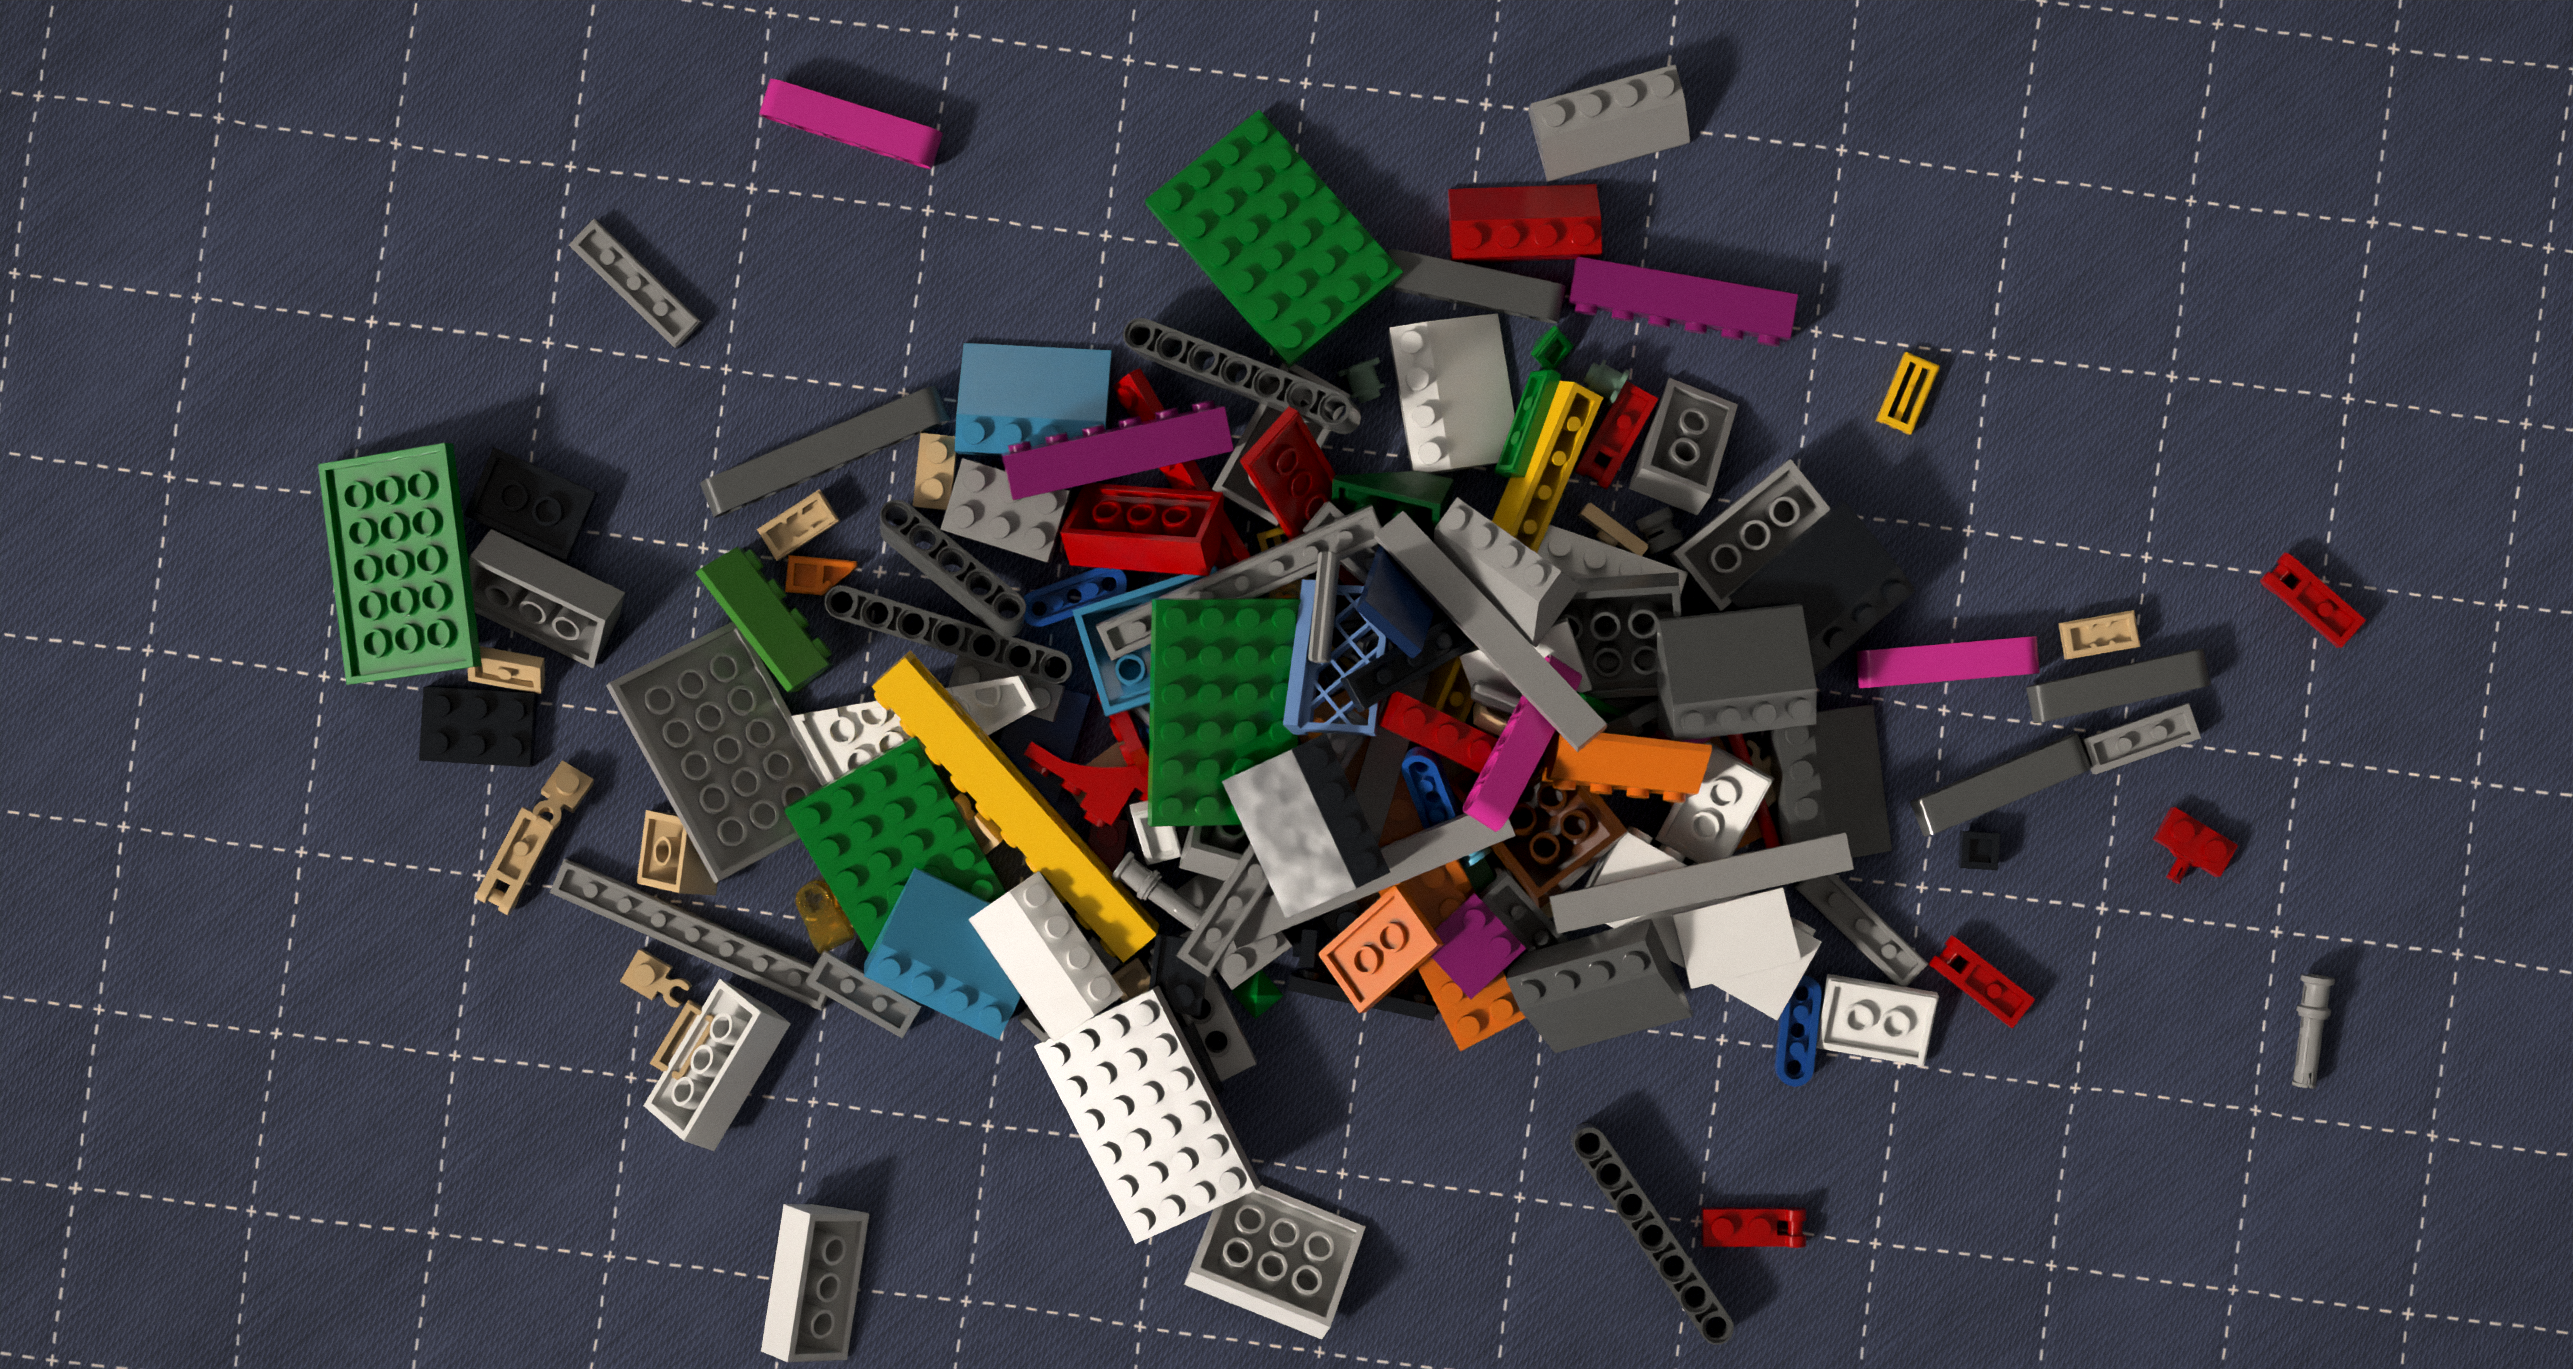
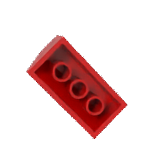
[1448,184,1602,263]
[1060,483,1224,576]

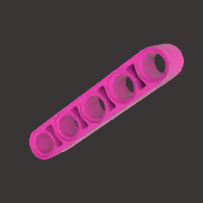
[759,79,943,169]
[1856,636,2040,688]
[1463,654,1582,832]

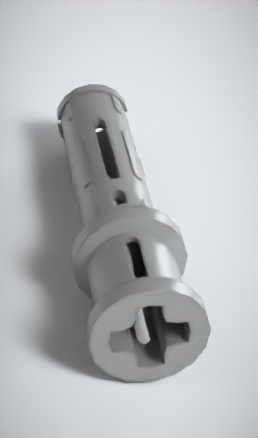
[1111,851,1205,930]
[2292,974,2335,1089]

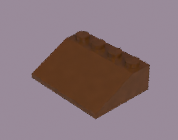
[1449,753,1628,909]

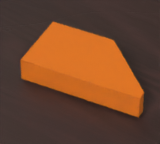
[785,555,858,596]
[1445,859,1477,900]

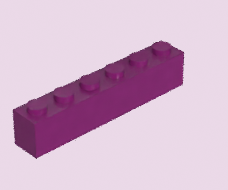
[1567,257,1798,347]
[1001,400,1234,500]

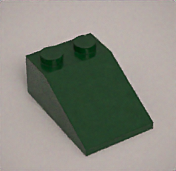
[1331,471,1454,545]

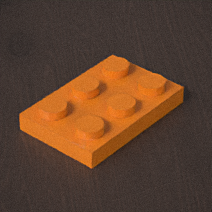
[1318,884,1444,1013]

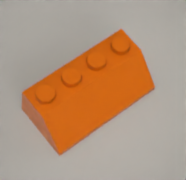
[1542,731,1712,803]

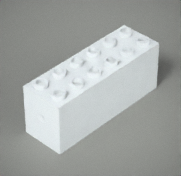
[1584,825,1822,1020]

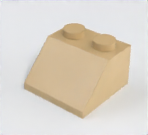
[637,810,718,895]

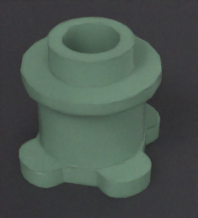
[1337,357,1385,403]
[1583,359,1631,407]

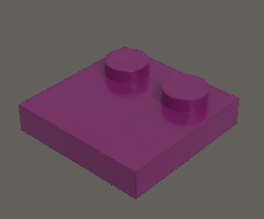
[1431,893,1526,999]

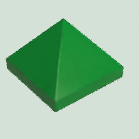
[1531,326,1574,370]
[1231,969,1284,1020]

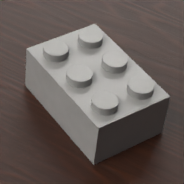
[940,458,1072,564]

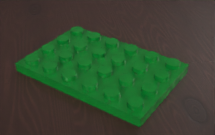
[1145,110,1403,368]
[318,443,482,685]
[1147,598,1301,827]
[784,737,1007,953]

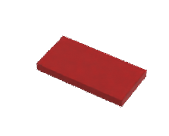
[1239,406,1336,540]

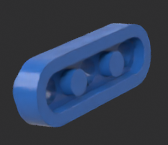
[1023,568,1128,627]
[1401,747,1461,830]
[1775,975,1822,1087]

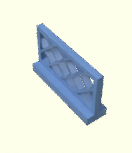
[1283,579,1389,736]

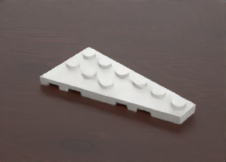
[791,675,1039,782]

